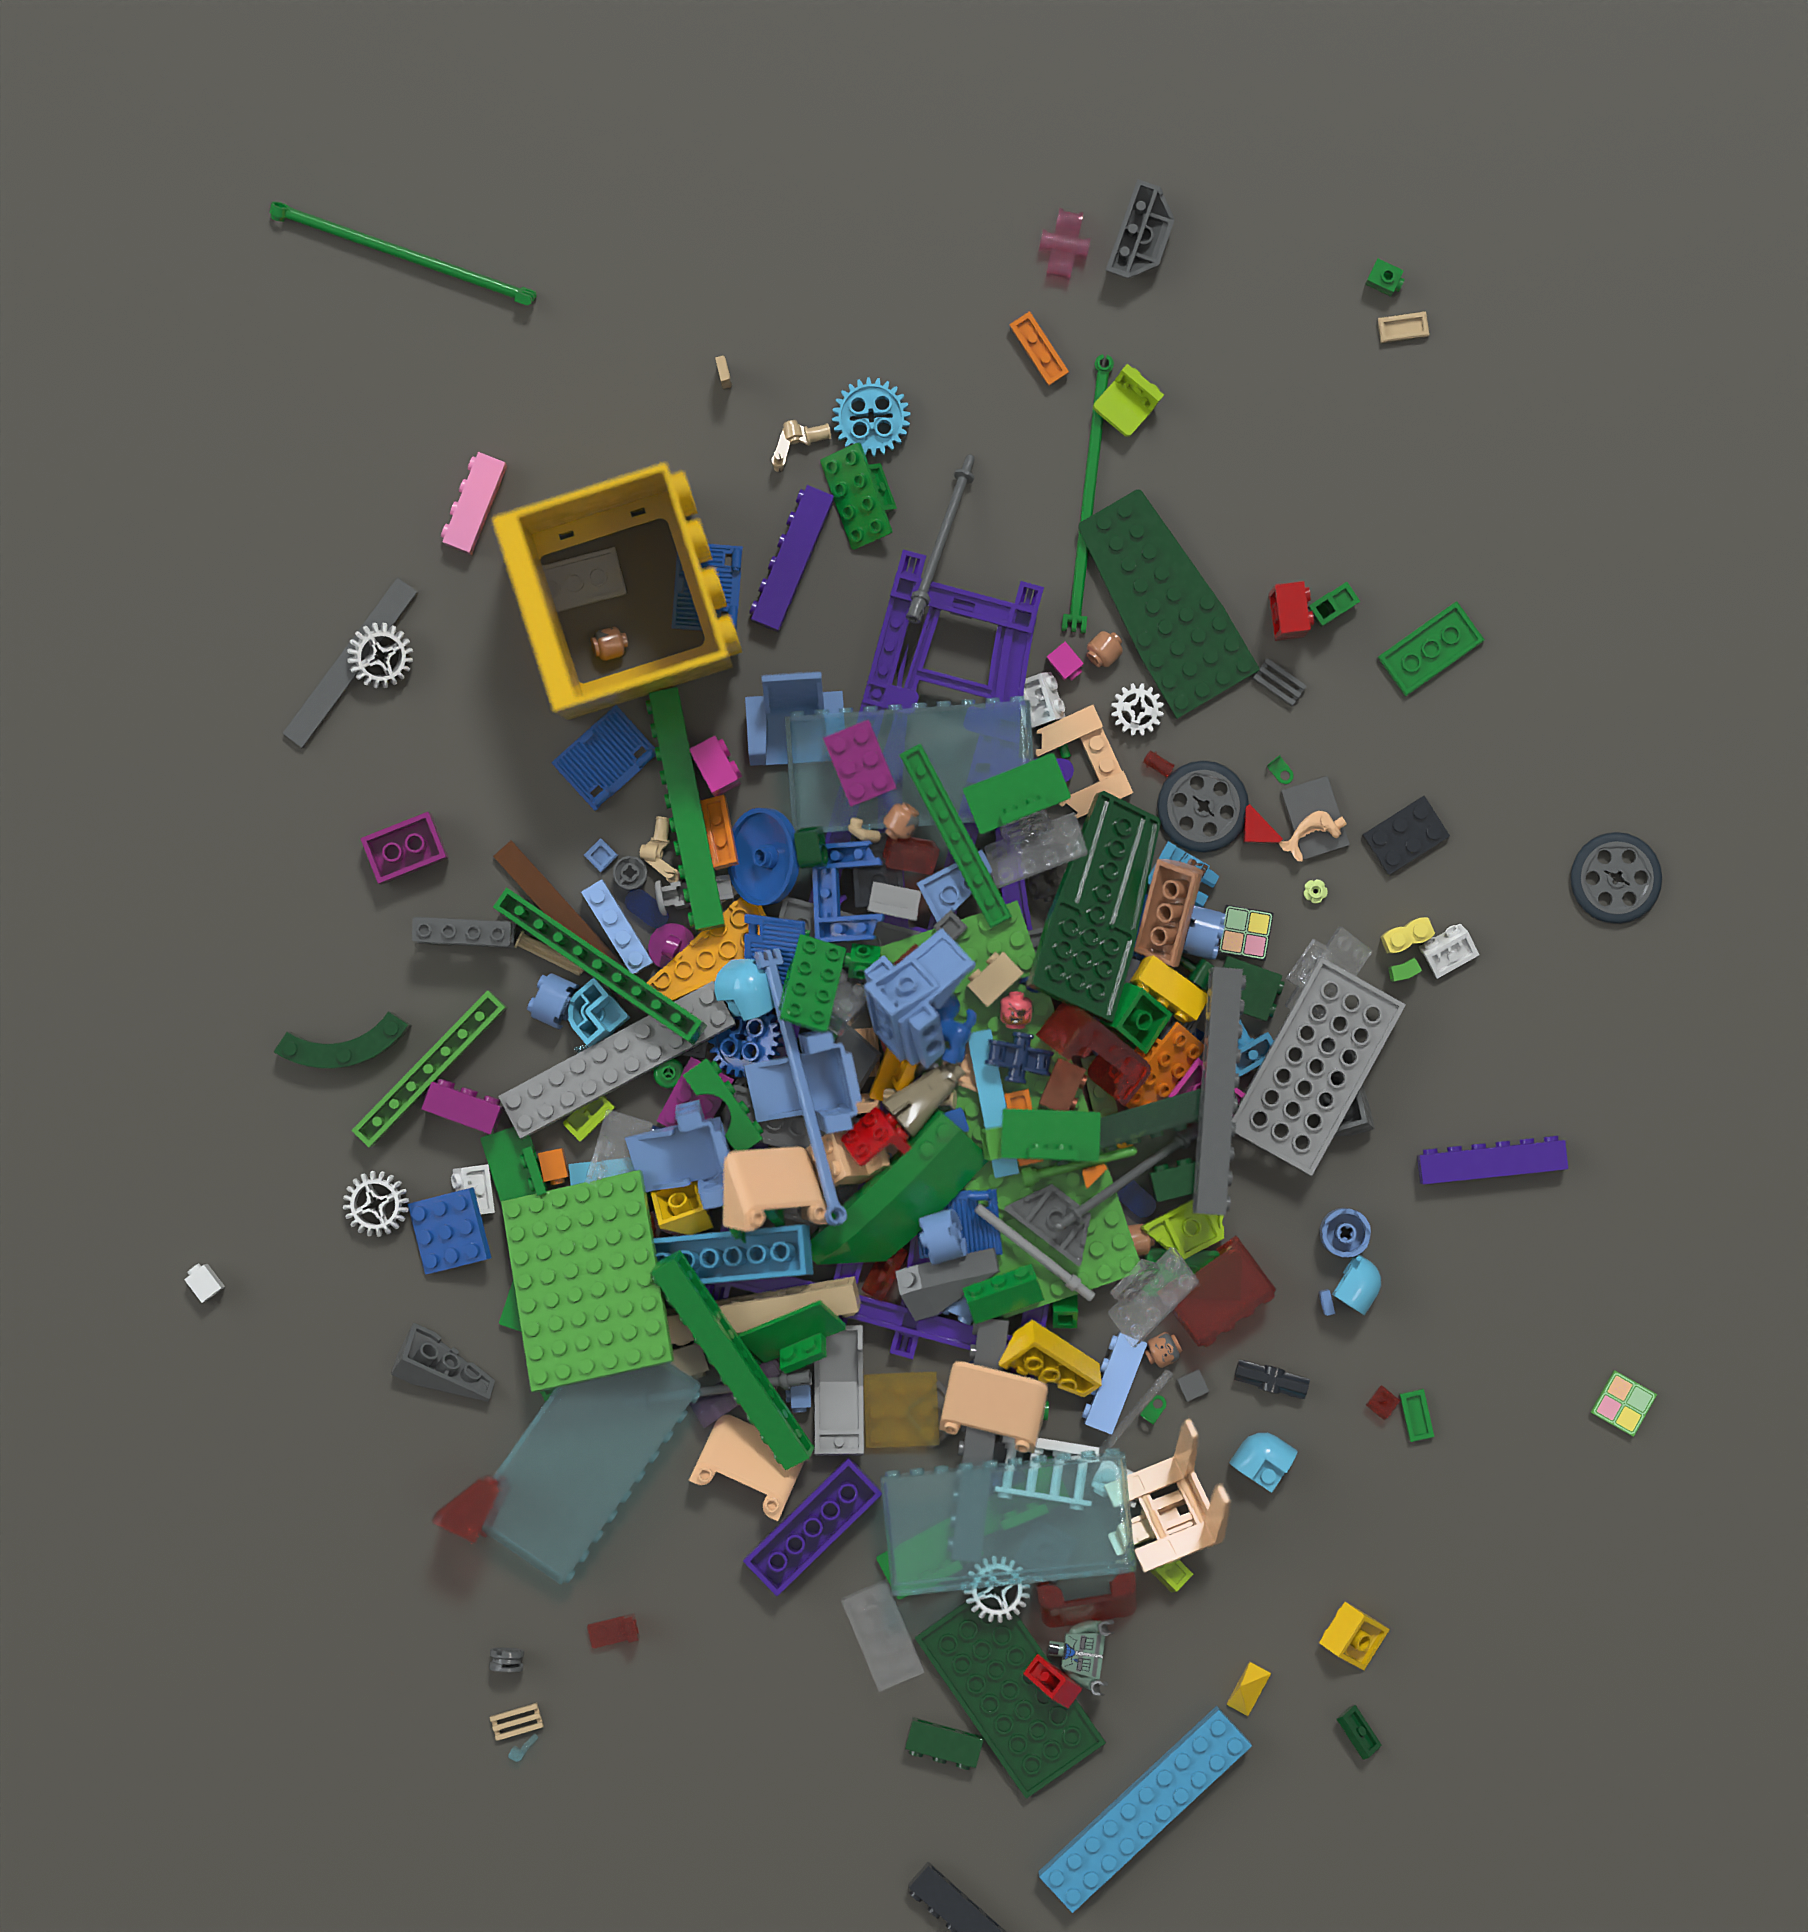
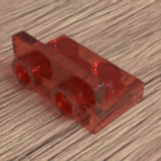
[861,1248,908,1301]

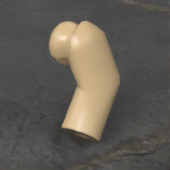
[848,817,881,843]

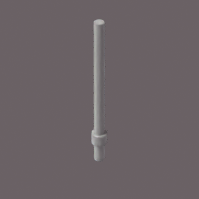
[974,1204,1095,1301]

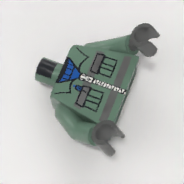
[1048,1620,1115,1696]

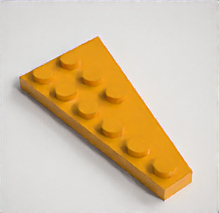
[646,897,766,1001]

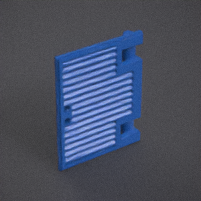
[672,544,743,633]
[551,705,656,811]
[744,914,805,987]
[917,1189,1003,1258]

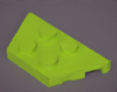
[1140,1199,1224,1260]

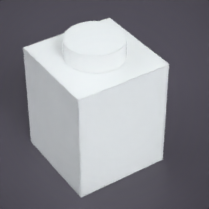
[184,1263,225,1303]

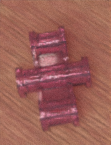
[1039,208,1091,281]

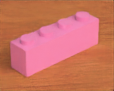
[441,452,507,555]

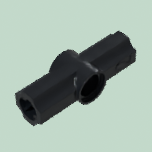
[1234,1359,1310,1399]

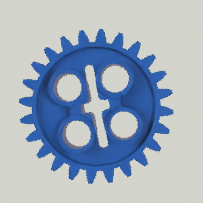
[708,1006,783,1078]

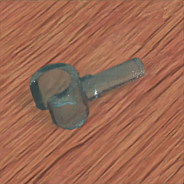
[508,1733,539,1762]

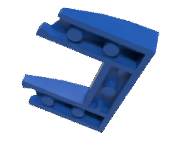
[812,841,885,943]

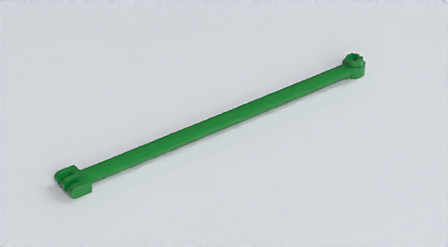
[269,201,537,305]
[1061,354,1114,634]

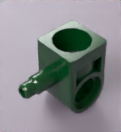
[793,825,828,869]
[1180,956,1215,992]

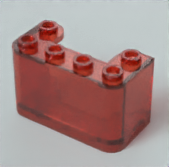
[1036,1003,1151,1106]

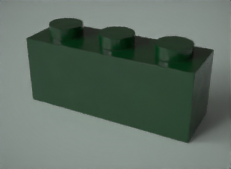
[905,1717,984,1770]

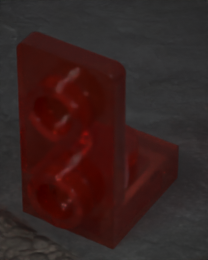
[587,1613,640,1648]

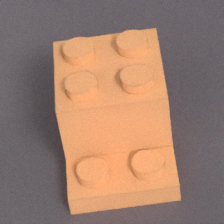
[805,1130,890,1194]

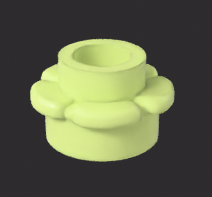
[1304,879,1328,903]

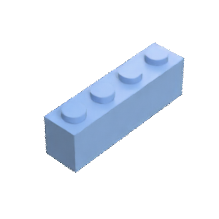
[581,879,654,975]
[1081,1332,1147,1434]

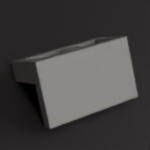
[868,882,922,920]

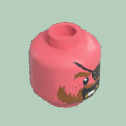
[1000,991,1032,1029]

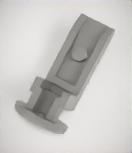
[655,874,734,916]

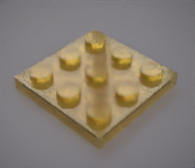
[863,1371,940,1448]

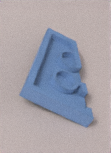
[917,849,993,922]

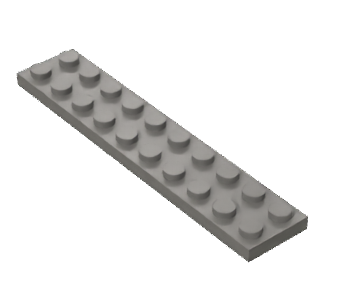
[498,981,736,1140]

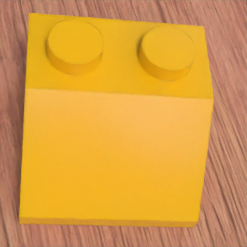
[650,1180,713,1235]
[1319,1602,1390,1670]

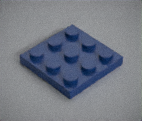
[408,1187,492,1275]

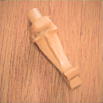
[1279,811,1347,862]

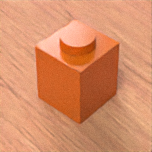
[538,1148,569,1185]

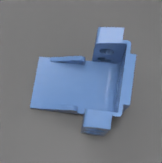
[745,672,845,766]
[864,928,975,1069]
[743,1031,862,1134]
[625,1100,731,1209]

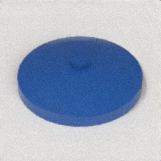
[727,808,800,906]

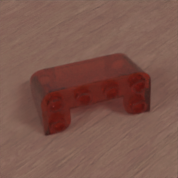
[1158,1235,1276,1347]

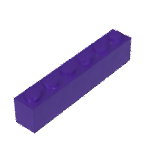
[749,485,834,632]
[1417,1136,1568,1184]

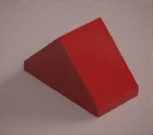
[1243,804,1283,844]

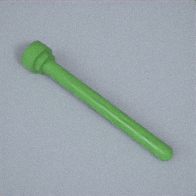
[1020,1146,1137,1188]

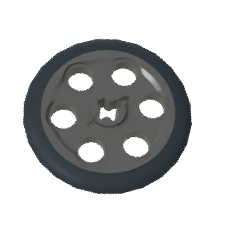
[1157,761,1249,852]
[1570,832,1663,924]

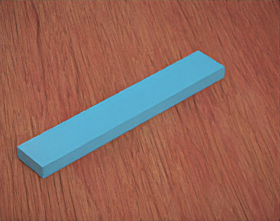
[968,1029,1019,1178]

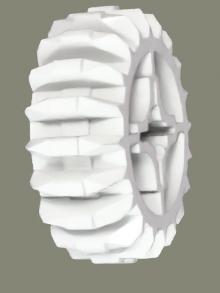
[347,623,413,688]
[343,1171,409,1237]
[964,1556,1030,1622]

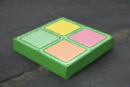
[1590,1370,1657,1437]

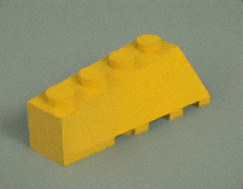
[999,1320,1102,1397]

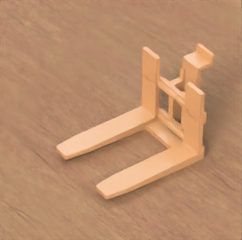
[1104,1419,1230,1573]

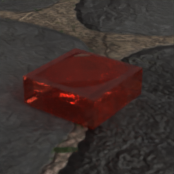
[1366,1385,1400,1420]

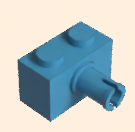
[1236,1019,1273,1077]

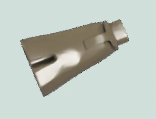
[882,1062,965,1138]

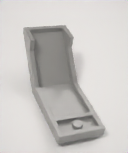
[814,1325,864,1456]

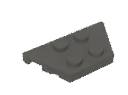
[1004,1184,1091,1267]

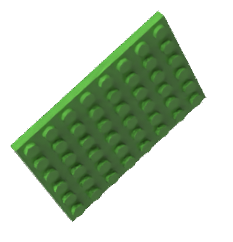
[501,1170,674,1393]

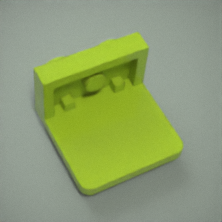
[1093,364,1164,437]

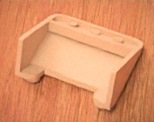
[723,1147,828,1231]
[939,1362,1048,1453]
[689,1414,805,1521]

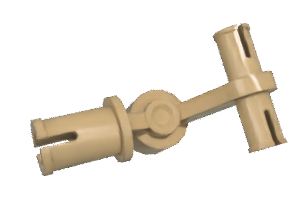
[772,420,831,472]
[640,816,682,883]

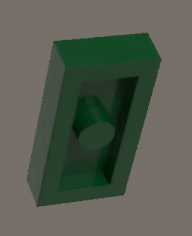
[1336,1705,1382,1760]

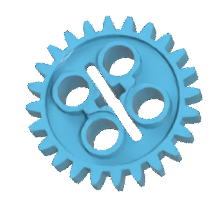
[832,377,910,457]

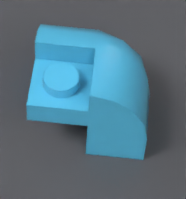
[715,959,775,1021]
[568,977,630,1047]
[1332,1254,1381,1316]
[1229,1432,1298,1493]

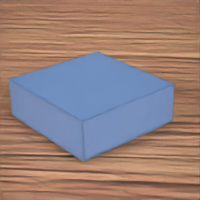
[584,838,618,872]
[1318,1289,1335,1316]

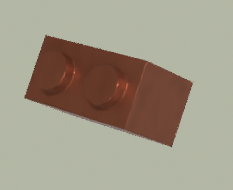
[1039,1058,1088,1111]

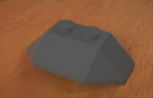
[1105,179,1175,279]

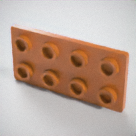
[1118,1022,1204,1123]

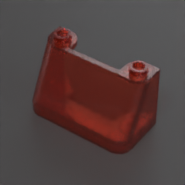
[432,1472,513,1543]
[1035,1565,1137,1628]

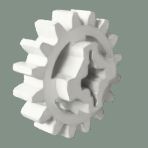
[1111,683,1164,736]

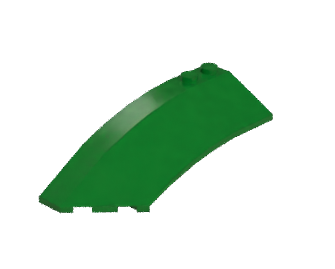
[810,1109,989,1265]

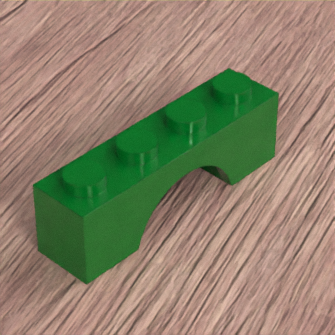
[683,1058,764,1151]

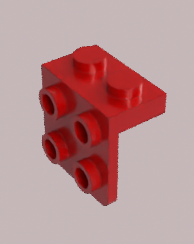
[841,1106,911,1167]

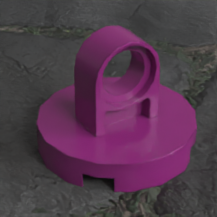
[648,923,694,969]

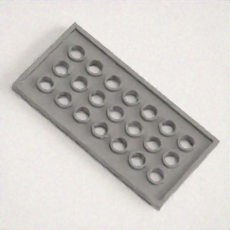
[1232,957,1406,1176]

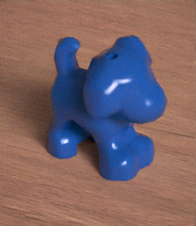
[930,994,977,1064]

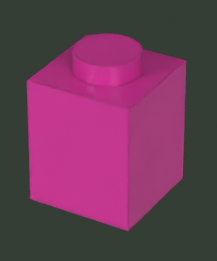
[1046,641,1084,681]

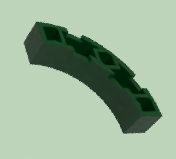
[273,1011,412,1068]

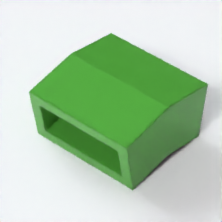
[1388,958,1422,982]
[980,1125,1002,1160]

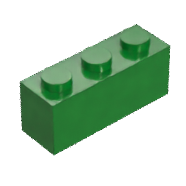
[962,1264,1044,1324]

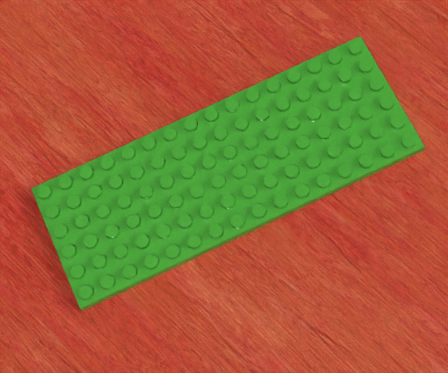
[881,901,1143,1318]

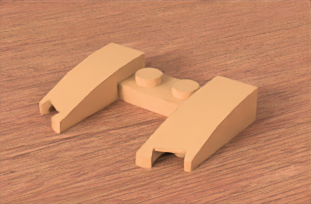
[1035,705,1133,819]

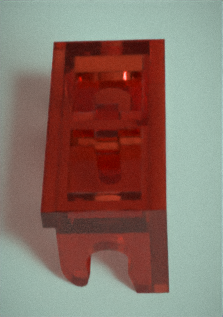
[883,835,940,875]

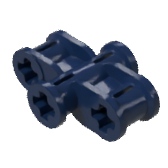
[984,1032,1055,1084]

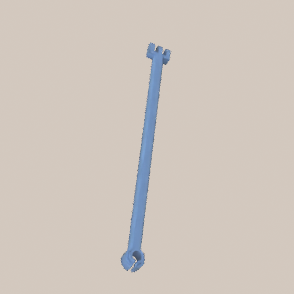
[755,948,847,1226]

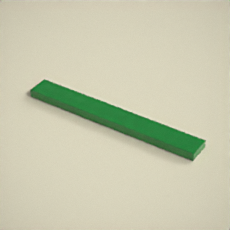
[899,743,1012,928]

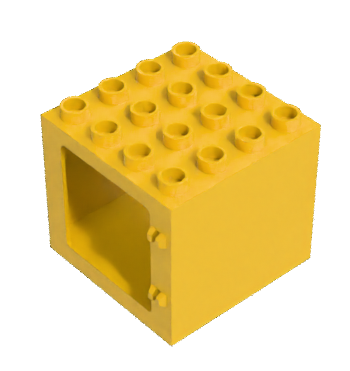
[492,463,742,720]

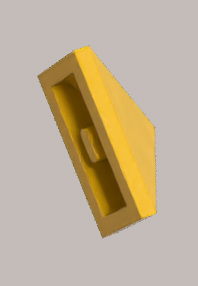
[1227,1661,1271,1716]

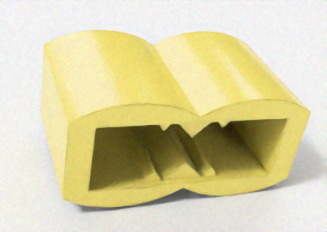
[1380,917,1435,954]

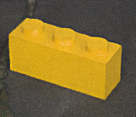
[1130,955,1208,1023]

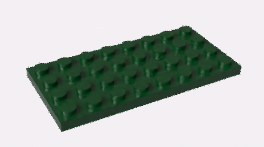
[914,1581,1106,1799]

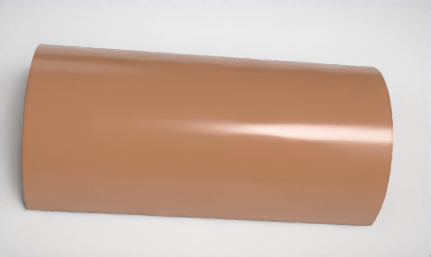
[1134,859,1203,967]

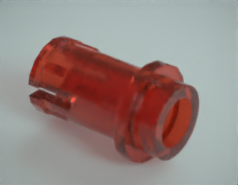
[1143,750,1175,778]

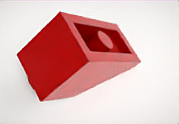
[1023,1654,1082,1708]

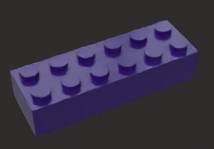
[743,1456,883,1596]

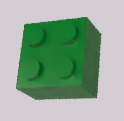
[1100,982,1173,1054]

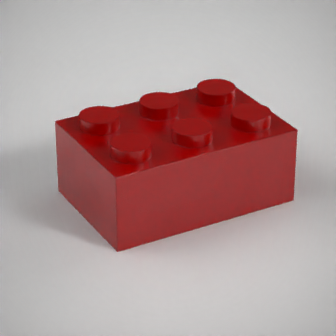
[1269,581,1314,641]

